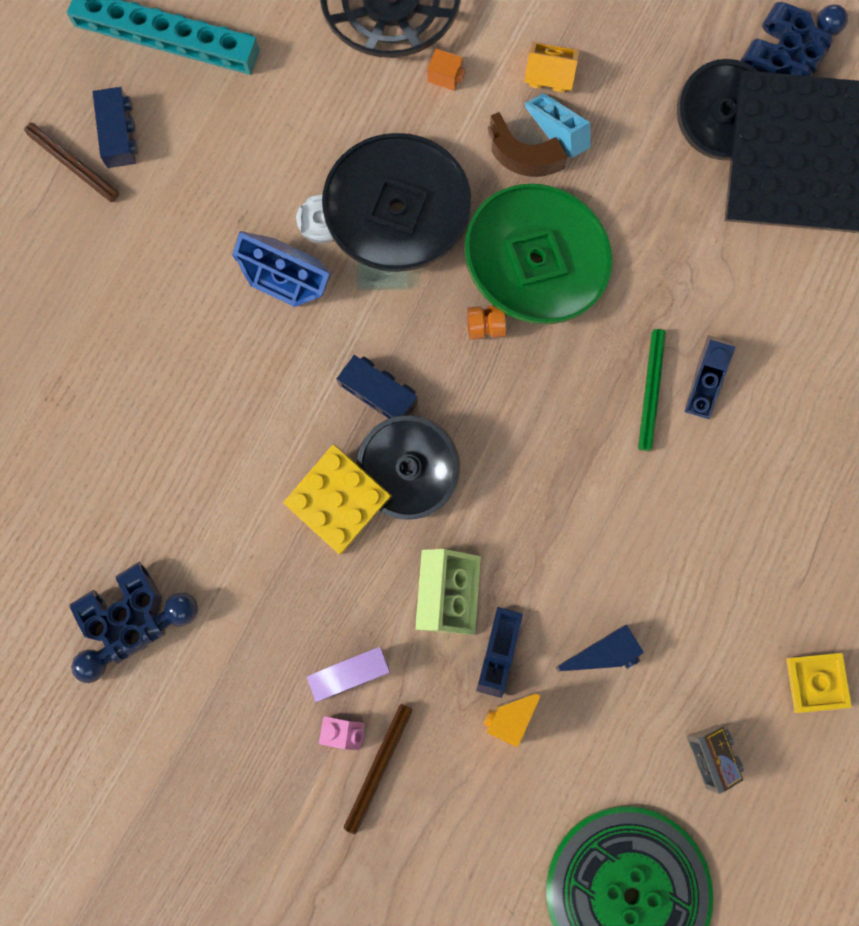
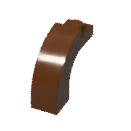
[488,112,567,177]

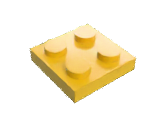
[786,653,852,713]

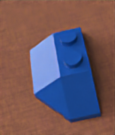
[232,231,331,307]

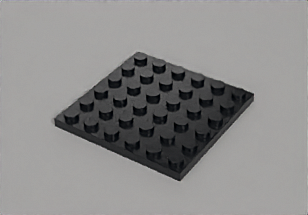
[724,71,859,233]

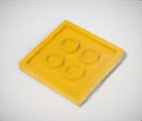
[283,444,392,555]

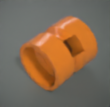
[467,305,506,340]

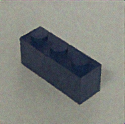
[92,86,138,168]
[336,354,418,419]

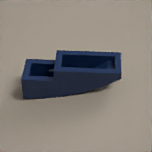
[476,607,523,698]

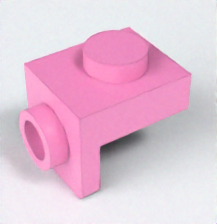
[319,717,364,750]

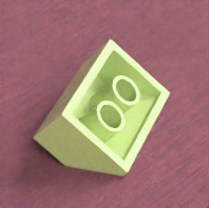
[415,549,481,635]

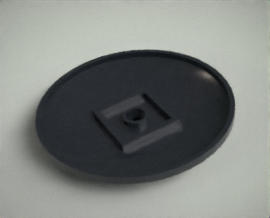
[322,133,471,272]

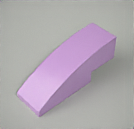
[307,647,390,702]

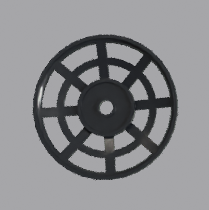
[320,0,461,58]

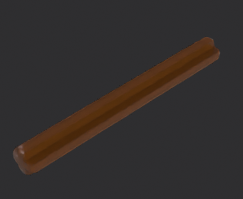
[24,122,119,202]
[344,704,412,834]

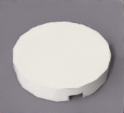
[296,195,333,244]

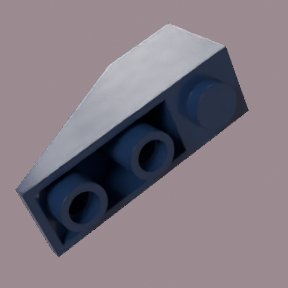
[684,335,736,419]

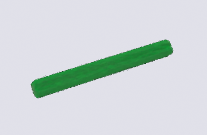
[638,329,666,452]

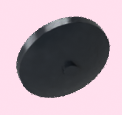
[677,59,758,160]
[357,415,460,520]

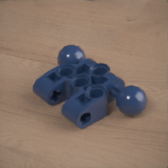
[740,2,848,76]
[69,562,198,683]

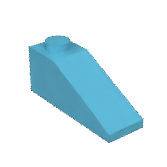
[525,93,591,158]

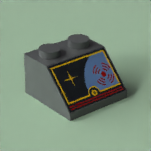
[687,725,744,794]

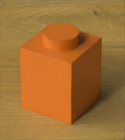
[427,49,466,91]

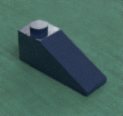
[555,625,644,672]

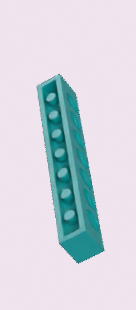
[66,0,260,75]

